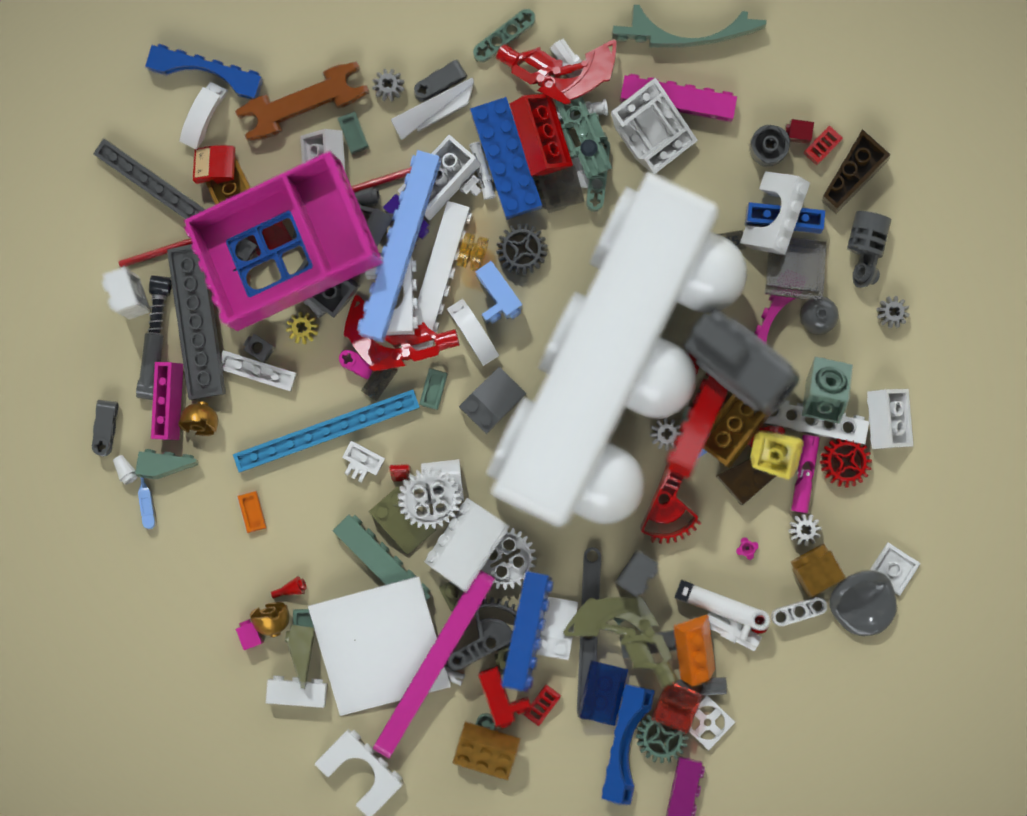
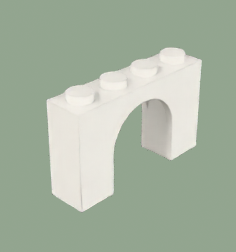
[740,171,810,255]
[365,256,418,335]
[315,729,403,816]

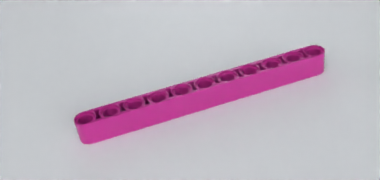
[372,570,495,758]

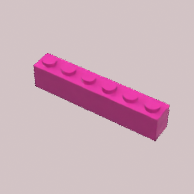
[620,74,737,122]

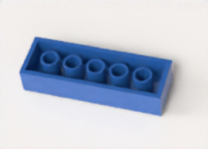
[470,97,542,220]

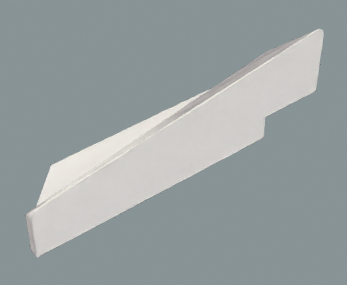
[391,78,474,140]

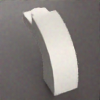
[179,82,227,149]
[447,299,499,366]

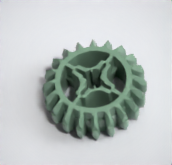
[636,711,689,763]

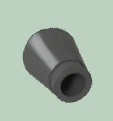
[354,187,380,206]

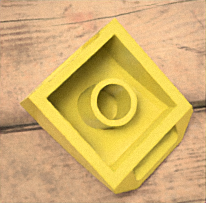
[750,431,803,480]

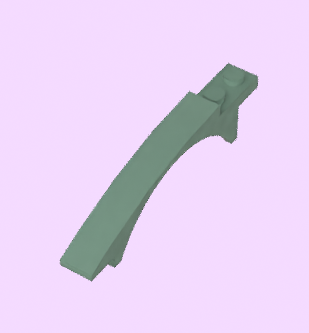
[612,5,767,48]

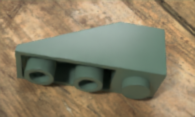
[135,449,198,480]

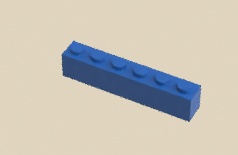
[501,571,554,692]

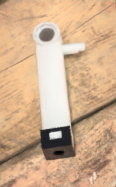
[674,580,770,641]

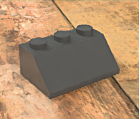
[296,258,361,318]

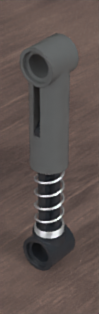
[136,275,172,400]

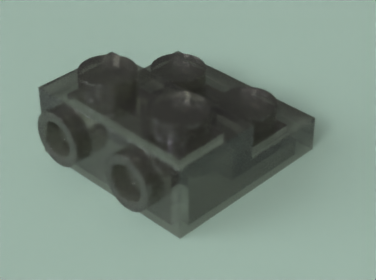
[535,164,585,213]

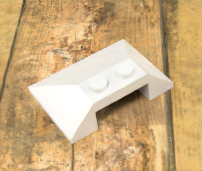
[611,78,698,174]

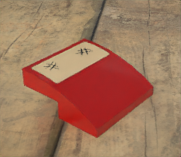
[193,145,235,184]

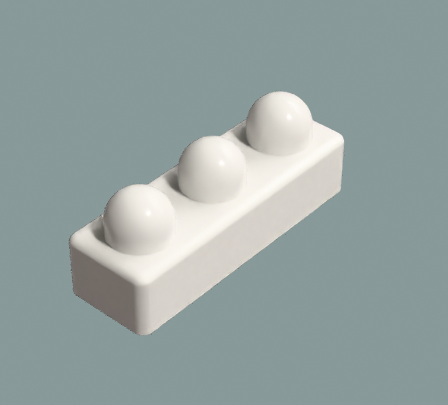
[486,172,747,527]

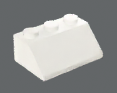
[300,129,345,170]
[867,389,913,449]

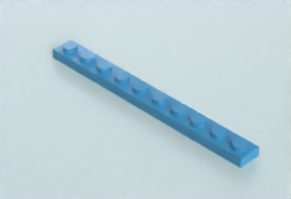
[232,390,420,473]

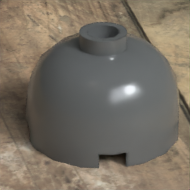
[800,296,839,335]

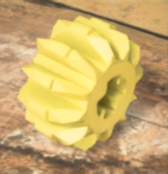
[286,312,319,344]

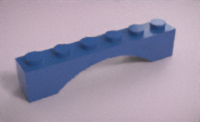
[145,44,263,100]
[601,684,655,805]

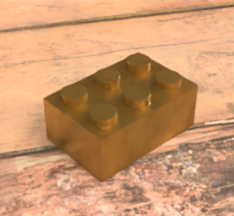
[452,721,521,781]

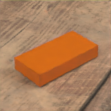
[238,491,267,533]

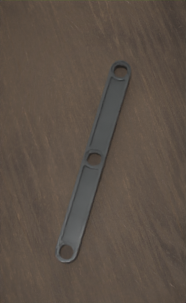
[577,547,601,720]

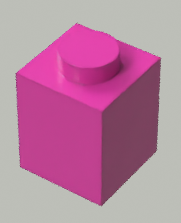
[236,619,264,650]

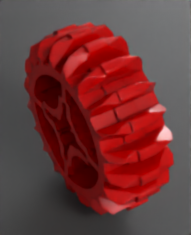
[820,438,872,488]

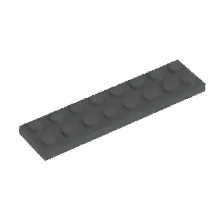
[167,244,226,400]

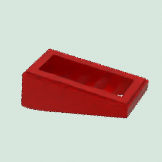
[803,125,843,166]
[389,464,411,482]
[523,684,562,726]

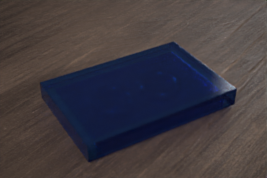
[578,660,628,726]

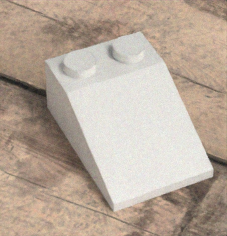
[536,597,578,660]

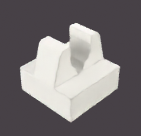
[459,174,482,196]

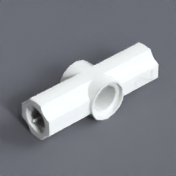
[550,39,583,78]
[707,611,762,651]

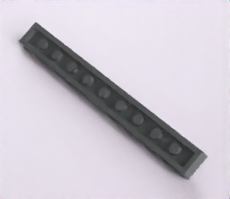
[93,138,258,261]

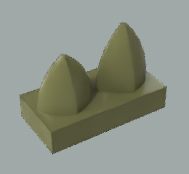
[439,581,464,612]

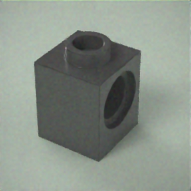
[244,334,275,363]

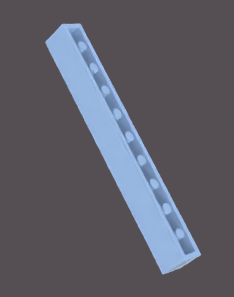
[358,150,442,343]

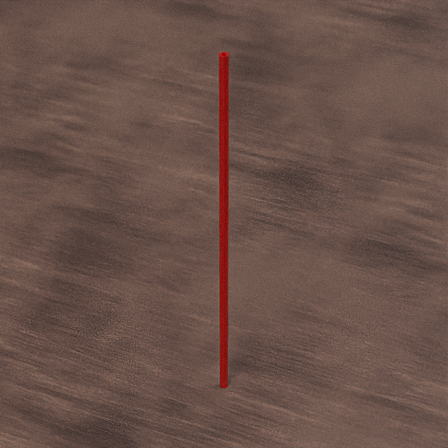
[118,167,412,268]

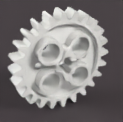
[398,467,461,529]
[481,528,537,590]

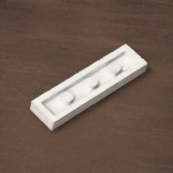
[221,350,297,391]

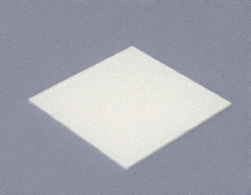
[308,576,451,716]

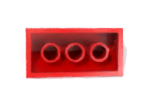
[509,94,573,176]

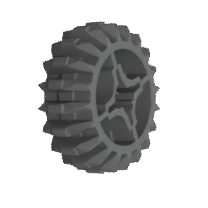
[496,223,548,275]

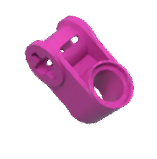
[339,350,373,380]

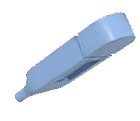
[138,478,156,529]

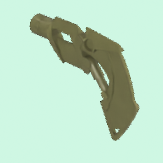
[563,596,678,688]

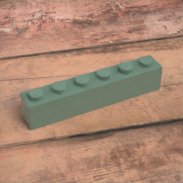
[332,514,431,601]

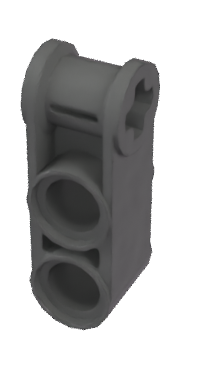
[414,60,467,102]
[92,400,118,456]

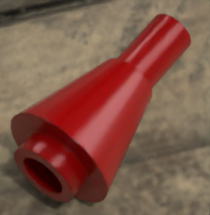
[271,576,307,599]

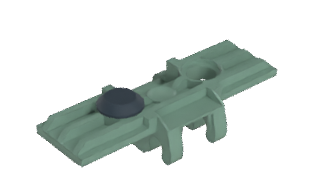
[554,96,612,179]

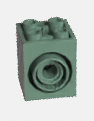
[802,357,853,424]

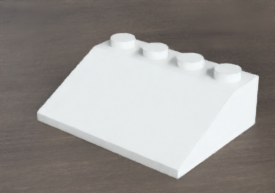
[424,498,509,591]

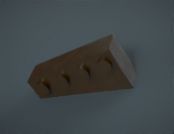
[822,129,891,214]
[716,459,776,505]

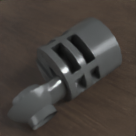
[847,211,892,288]

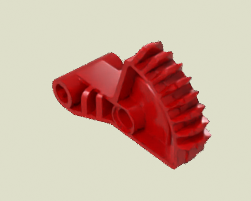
[640,462,702,544]

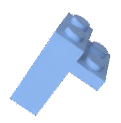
[475,261,523,324]

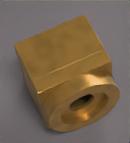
[790,544,846,597]

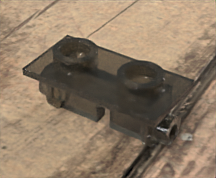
[361,368,398,402]

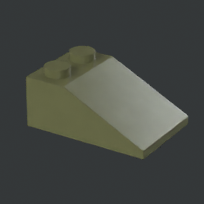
[369,486,436,555]

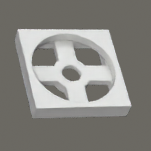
[687,695,735,750]

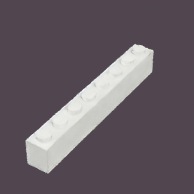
[412,201,472,351]

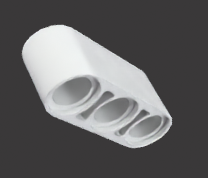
[771,597,827,626]

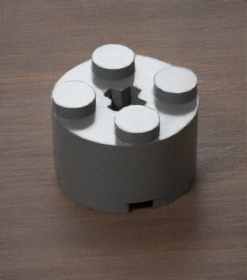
[749,125,790,167]

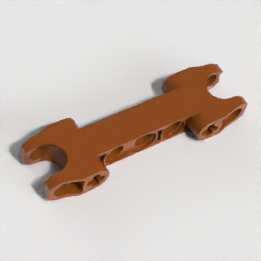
[235,62,369,141]

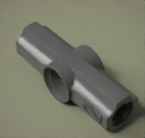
[667,677,727,698]

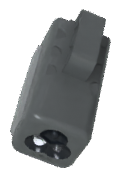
[684,308,799,415]

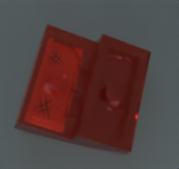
[651,684,703,734]

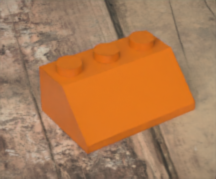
[673,615,715,686]

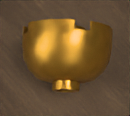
[179,401,218,436]
[250,602,290,637]

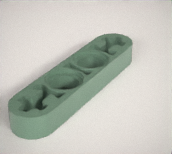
[473,9,535,62]
[586,140,610,212]

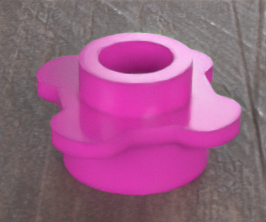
[736,537,759,560]

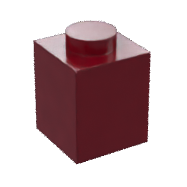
[785,119,814,144]

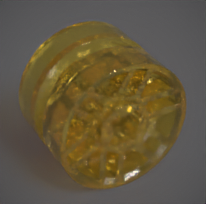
[456,232,489,271]

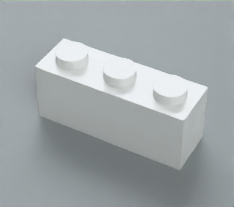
[266,675,327,708]

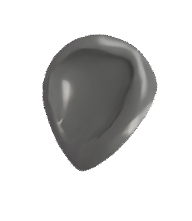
[829,570,897,636]

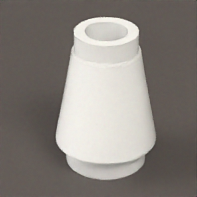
[113,455,137,485]

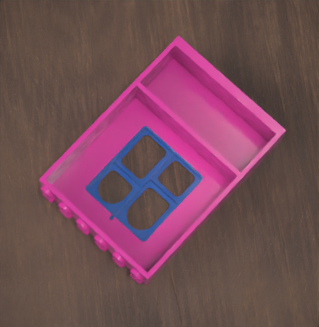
[184,151,383,331]

